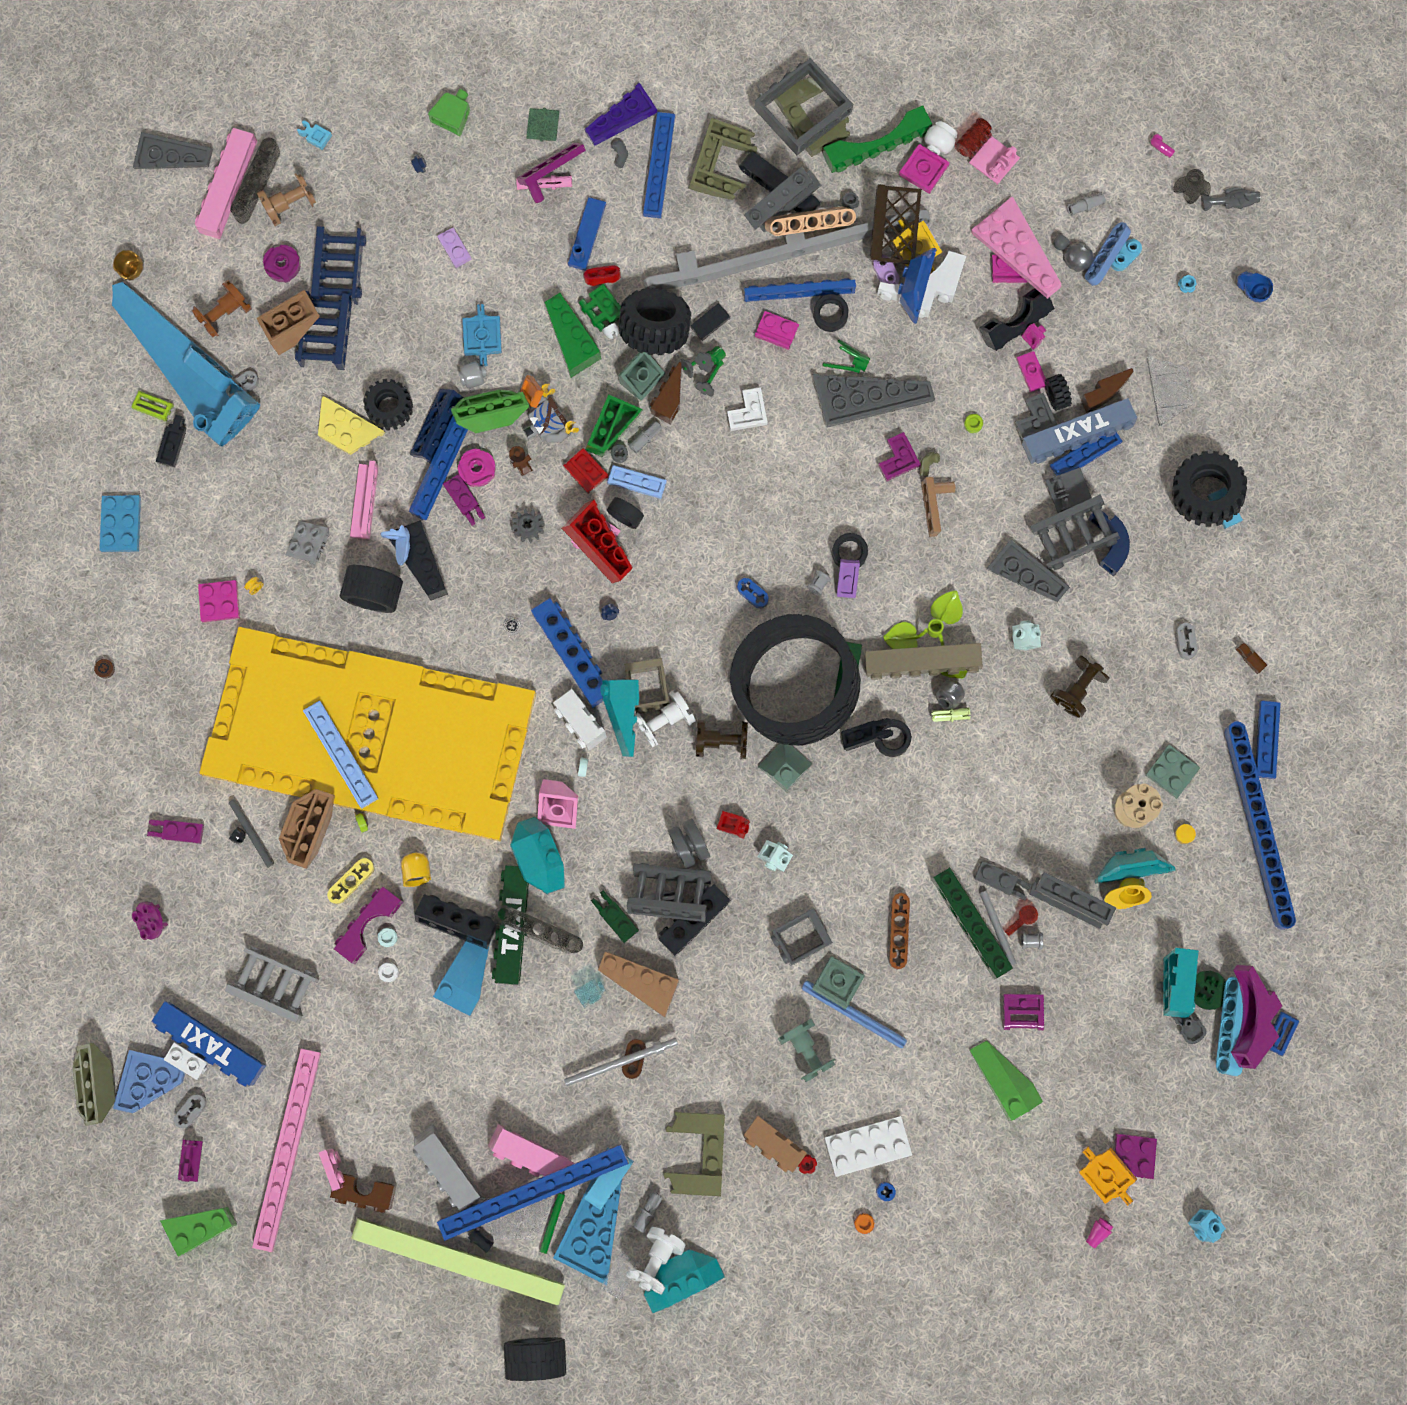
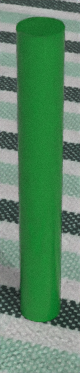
[539,1193,565,1254]

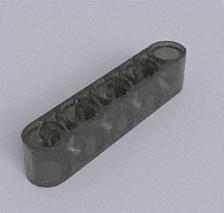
[230,137,280,224]
[490,905,583,954]

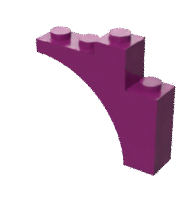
[1231,965,1283,1069]

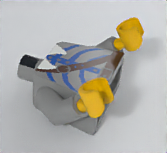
[523,383,579,443]

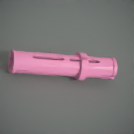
[516,175,572,190]

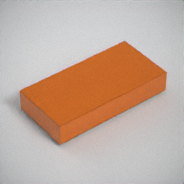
[520,375,544,408]

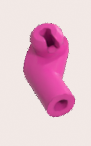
[1150,134,1175,158]

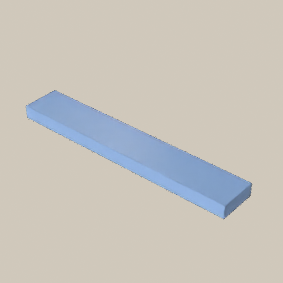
[303,701,378,809]

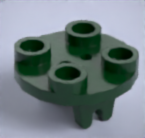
[1194,970,1226,1010]

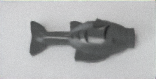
[1201,187,1260,211]

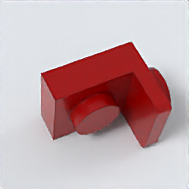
[716,811,750,839]

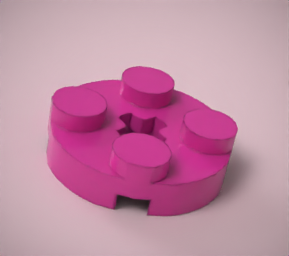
[458,449,496,487]

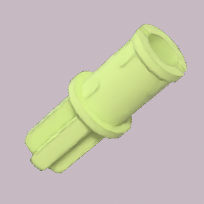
[931,707,971,722]

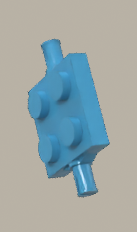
[463,304,502,367]

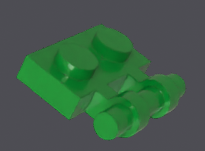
[578,284,621,332]

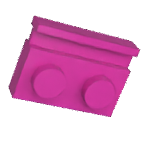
[992,255,1029,283]
[755,311,799,350]

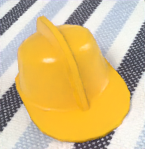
[1104,878,1152,909]

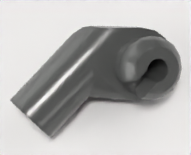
[612,140,629,168]

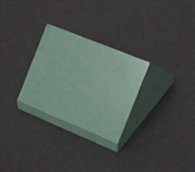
[619,352,665,401]

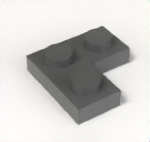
[1015,393,1057,441]

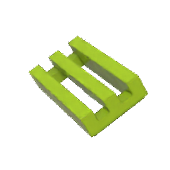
[131,391,174,422]

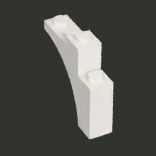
[877,251,966,318]

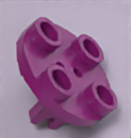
[132,901,168,940]

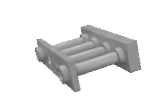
[225,946,319,1023]

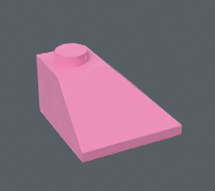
[538,779,578,829]

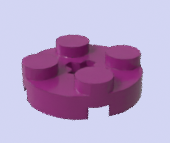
[263,245,301,283]

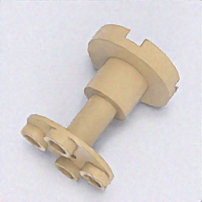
[1114,783,1163,828]

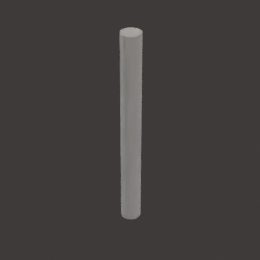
[980,891,1017,965]

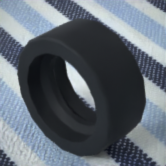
[813,294,849,332]
[607,497,644,529]
[832,533,868,568]
[875,719,912,757]

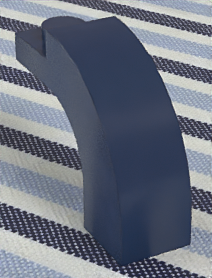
[1088,511,1130,577]

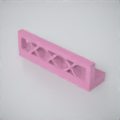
[350,461,379,540]

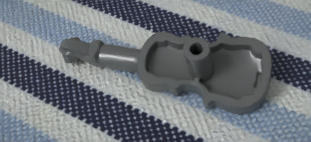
[1156,981,1207,1044]

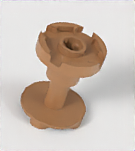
[257,173,316,227]

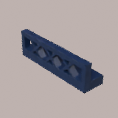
[410,389,464,464]

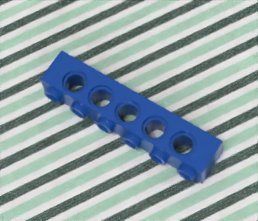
[531,598,603,708]

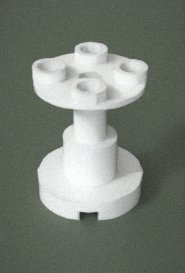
[636,689,696,747]
[626,1227,686,1294]

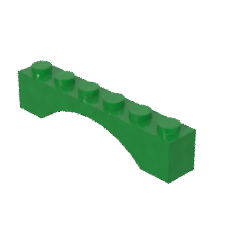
[823,105,932,173]

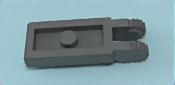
[974,861,1032,901]

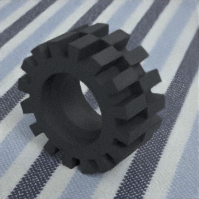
[1045,374,1072,411]

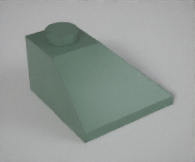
[758,743,812,792]

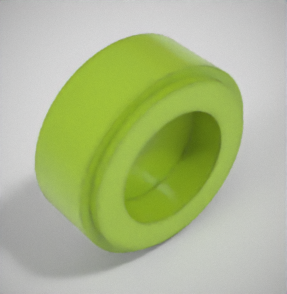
[964,414,983,434]
[354,813,368,833]

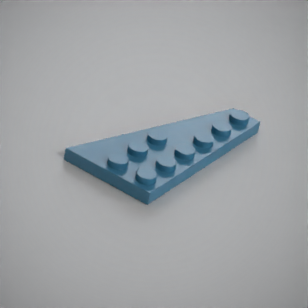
[553,1147,622,1286]

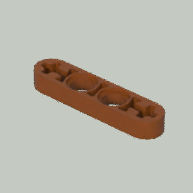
[889,893,910,970]

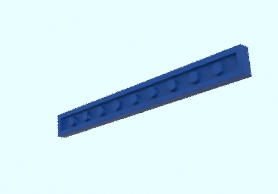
[437,1144,629,1241]

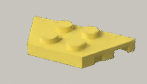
[318,396,385,455]

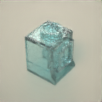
[574,979,606,1009]

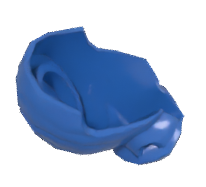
[1237,271,1273,303]

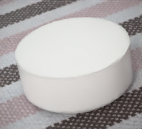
[378,962,399,982]

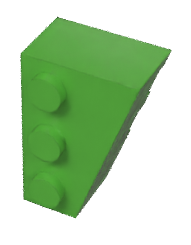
[160,1207,237,1257]

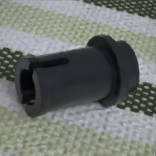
[468,1228,494,1253]

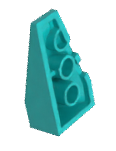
[600,679,639,757]

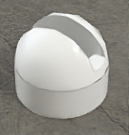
[602,323,619,339]

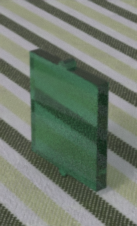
[527,108,560,142]

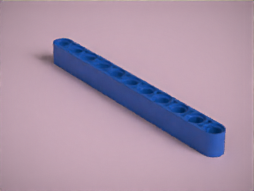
[1224,721,1296,930]

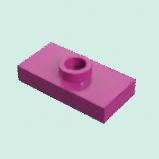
[1016,351,1046,392]

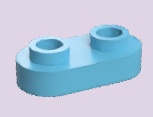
[1111,239,1142,271]

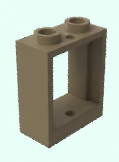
[624,658,669,714]

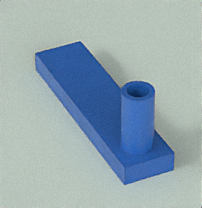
[568,197,606,271]

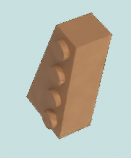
[598,952,679,1018]

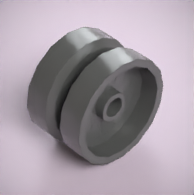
[668,819,711,869]

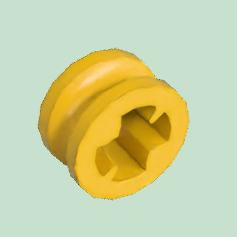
[244,576,264,595]

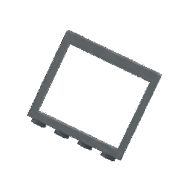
[754,58,854,156]

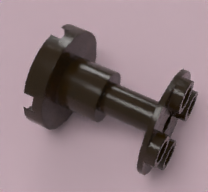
[1050,655,1110,718]
[696,719,748,760]

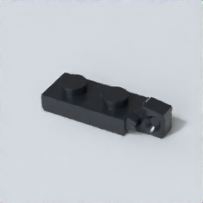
[156,415,186,468]

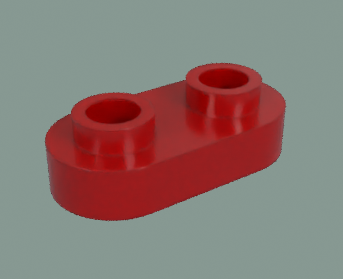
[584,265,621,286]

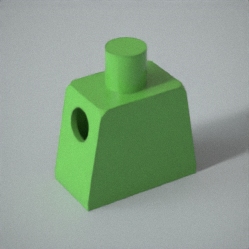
[428,89,470,137]

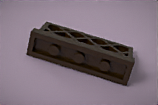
[869,184,922,264]

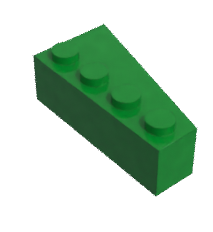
[544,293,602,378]

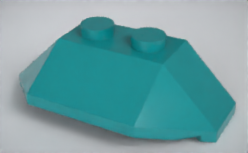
[510,817,565,894]
[1095,848,1176,884]
[644,1249,725,1313]

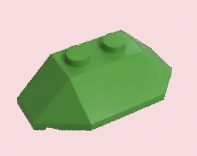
[451,390,529,433]

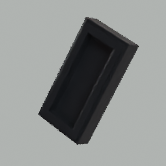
[690,303,730,341]

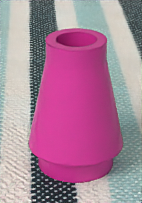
[1086,1217,1113,1249]

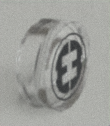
[503,617,522,636]

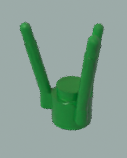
[822,339,870,374]

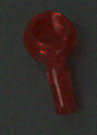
[1004,905,1038,937]

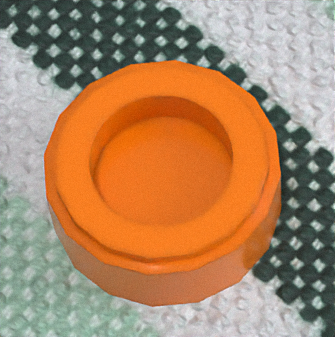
[854,1213,875,1234]

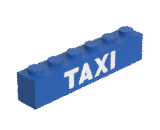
[151,1001,266,1087]

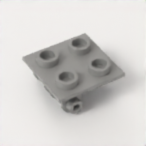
[286,521,330,565]

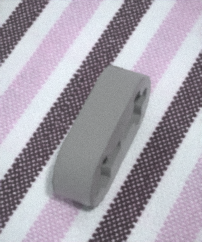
[226,371,259,398]
[1176,623,1197,660]
[174,1095,207,1129]

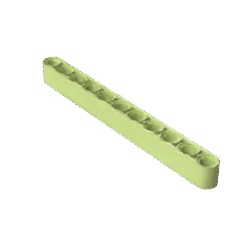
[351,1218,565,1305]

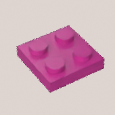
[899,144,950,194]
[198,580,240,623]

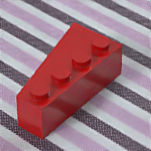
[561,499,633,584]

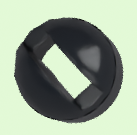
[229,827,246,844]

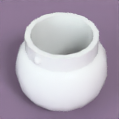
[925,121,958,156]

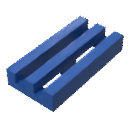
[1270,1012,1299,1056]

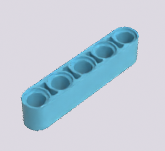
[1216,977,1243,1076]

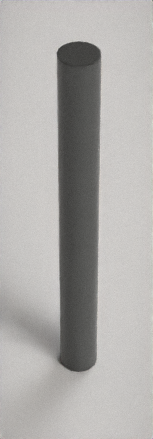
[229,799,274,868]

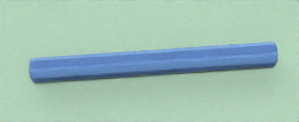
[802,981,907,1048]

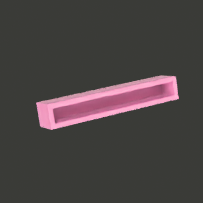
[195,128,257,239]

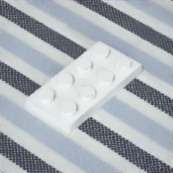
[824,1116,912,1177]

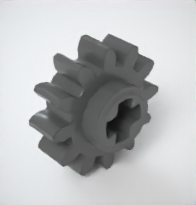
[511,509,545,543]

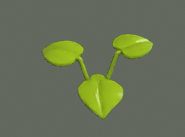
[884,591,967,679]

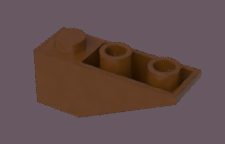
[650,362,682,425]

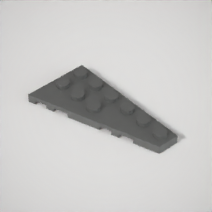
[812,374,935,428]

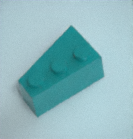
[1163,948,1199,1018]

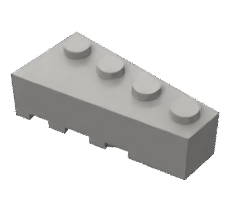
[413,1124,480,1211]

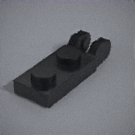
[841,718,893,751]

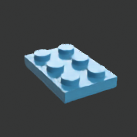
[100,495,141,552]

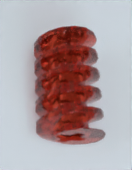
[954,118,992,159]

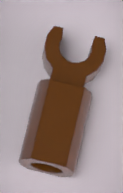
[1236,643,1267,674]

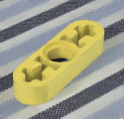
[327,858,374,904]

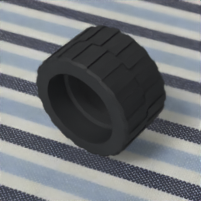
[339,564,403,613]
[504,1337,567,1381]

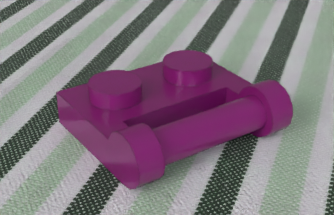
[1003,994,1044,1031]

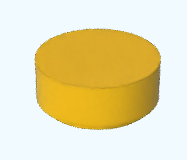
[1175,824,1196,844]

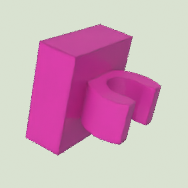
[1021,323,1047,350]

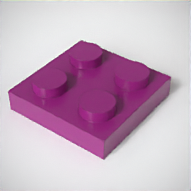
[1114,1134,1157,1179]

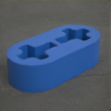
[737,578,769,609]

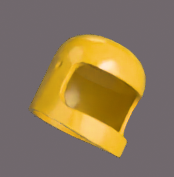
[401,852,431,887]

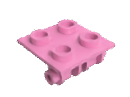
[969,136,1020,185]

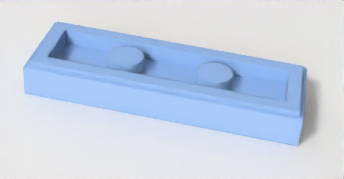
[607,465,667,499]

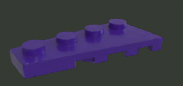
[585,82,657,146]

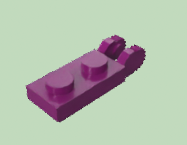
[443,474,485,526]
[147,820,204,844]

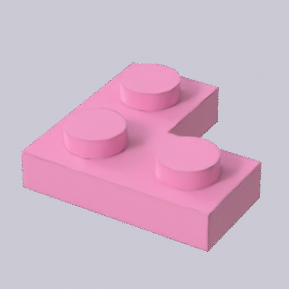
[319,1149,345,1191]

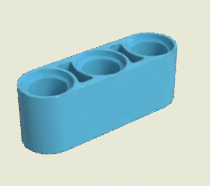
[584,1157,634,1210]

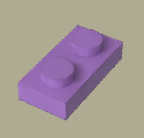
[836,559,860,598]

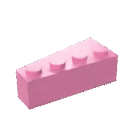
[488,1124,574,1177]

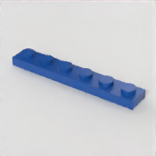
[643,112,676,219]
[744,278,856,302]
[409,416,468,520]

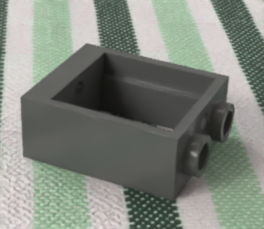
[771,908,833,966]

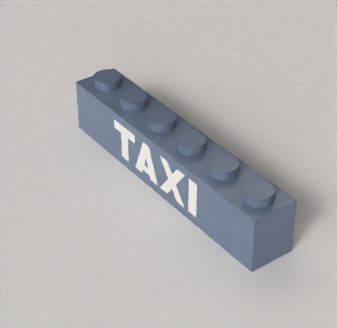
[1022,398,1137,464]

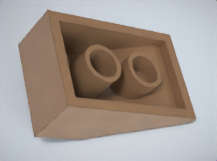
[257,290,320,355]

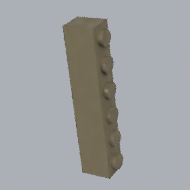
[865,643,983,680]

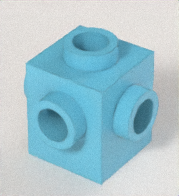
[1188,1209,1226,1243]

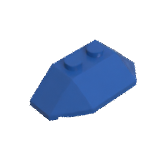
[898,248,937,324]

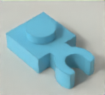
[297,121,332,150]

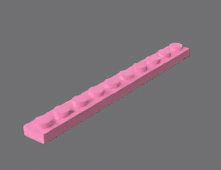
[252,1049,321,1252]

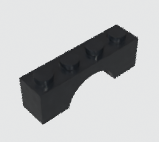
[979,288,1055,351]

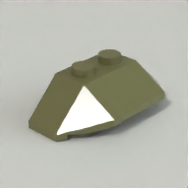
[72,1043,115,1126]

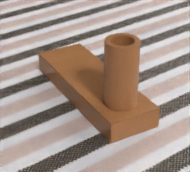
[921,477,956,537]

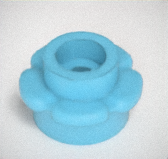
[1178,275,1197,293]

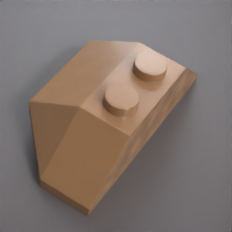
[279,789,335,869]

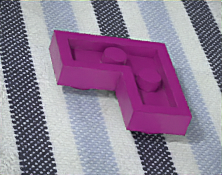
[878,432,921,482]

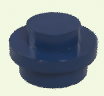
[411,155,427,173]
[601,604,619,621]

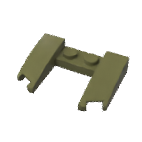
[774,77,850,157]
[688,118,757,200]
[664,1112,725,1197]

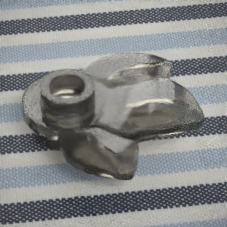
[1173,169,1211,204]

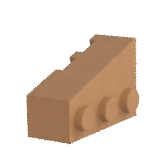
[744,1116,807,1173]

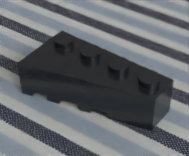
[389,520,448,601]

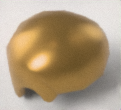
[113,250,143,281]

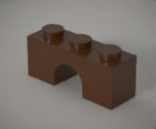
[330,1173,397,1213]

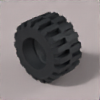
[363,379,413,431]

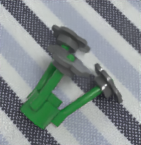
[680,346,726,397]

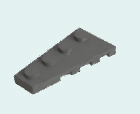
[133,132,213,169]
[986,540,1070,603]

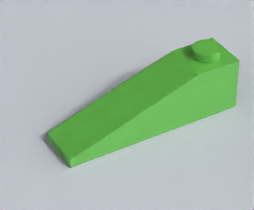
[969,1041,1043,1121]

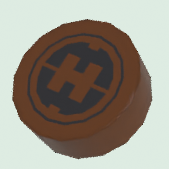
[94,659,115,679]

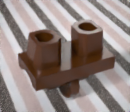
[509,446,533,476]

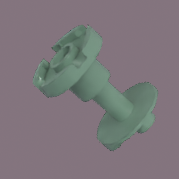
[778,1018,836,1082]

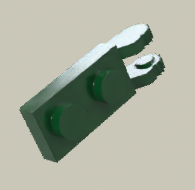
[590,890,639,943]

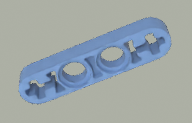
[1085,222,1131,286]

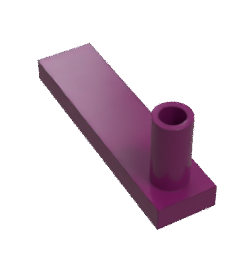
[517,143,586,203]

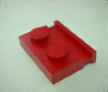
[563,448,608,494]

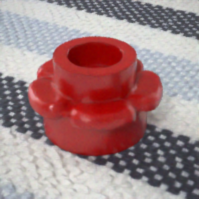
[798,1154,817,1174]

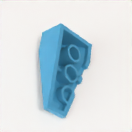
[433,928,490,1016]

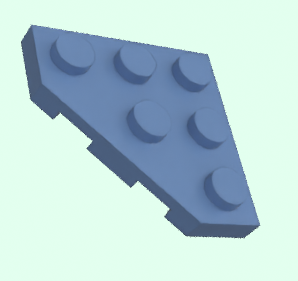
[113,1050,185,1113]

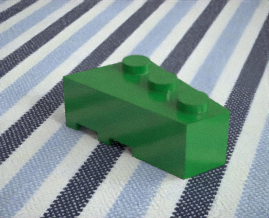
[585,394,643,457]

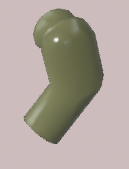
[919,452,940,476]

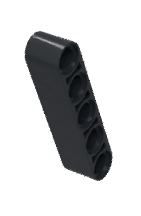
[739,151,820,213]

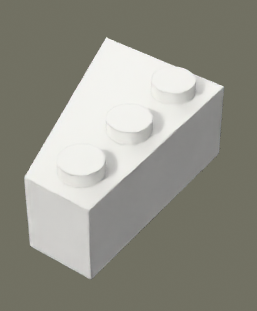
[553,689,607,751]

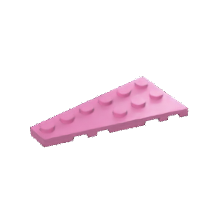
[972,196,1061,299]

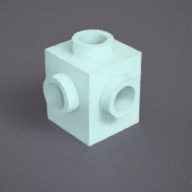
[1012,620,1041,651]
[757,840,793,872]

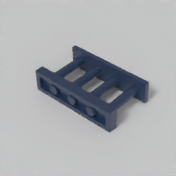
[311,226,366,305]
[295,291,352,370]

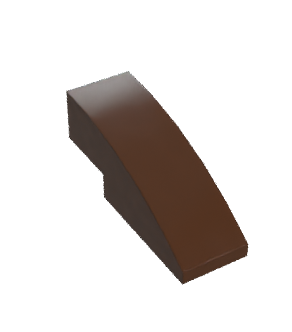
[1081,368,1134,413]

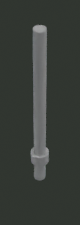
[564,1038,678,1086]

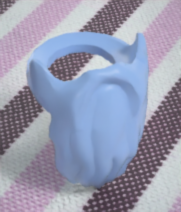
[380,525,410,566]

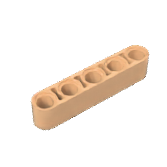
[765,206,856,236]

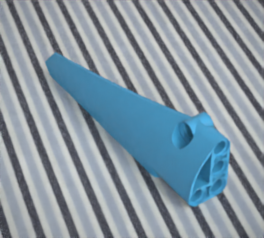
[112,282,260,447]

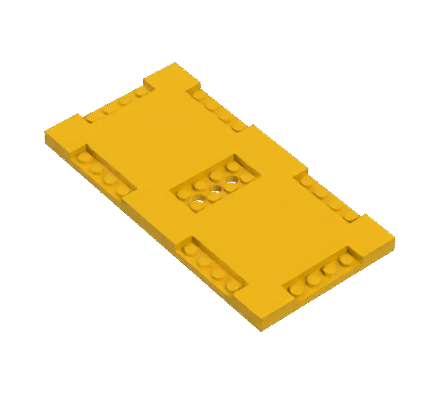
[199,627,536,842]

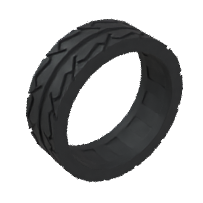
[730,614,861,746]

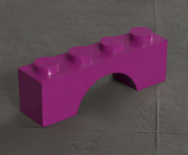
[334,886,403,964]

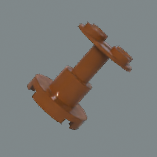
[191,280,252,337]

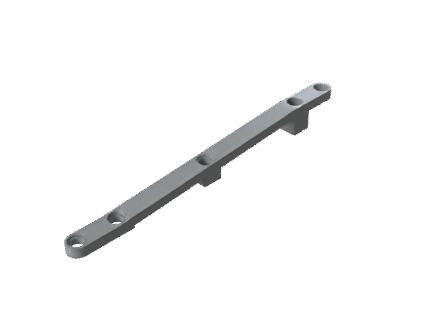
[644,210,931,290]

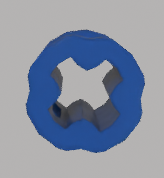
[876,1182,896,1201]

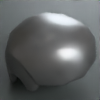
[1065,243,1094,272]

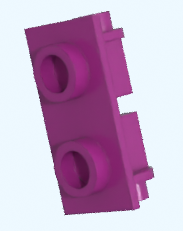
[178,1139,203,1182]

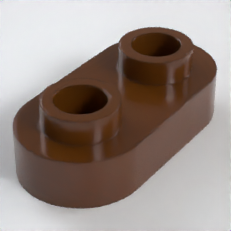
[622,1039,646,1079]

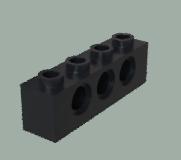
[658,884,731,957]
[414,894,496,949]

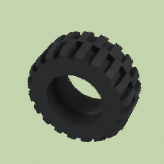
[618,288,691,356]
[1172,451,1247,527]

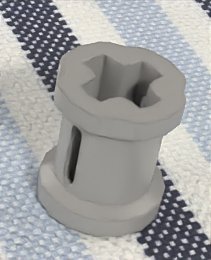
[807,571,831,596]
[1021,932,1043,950]

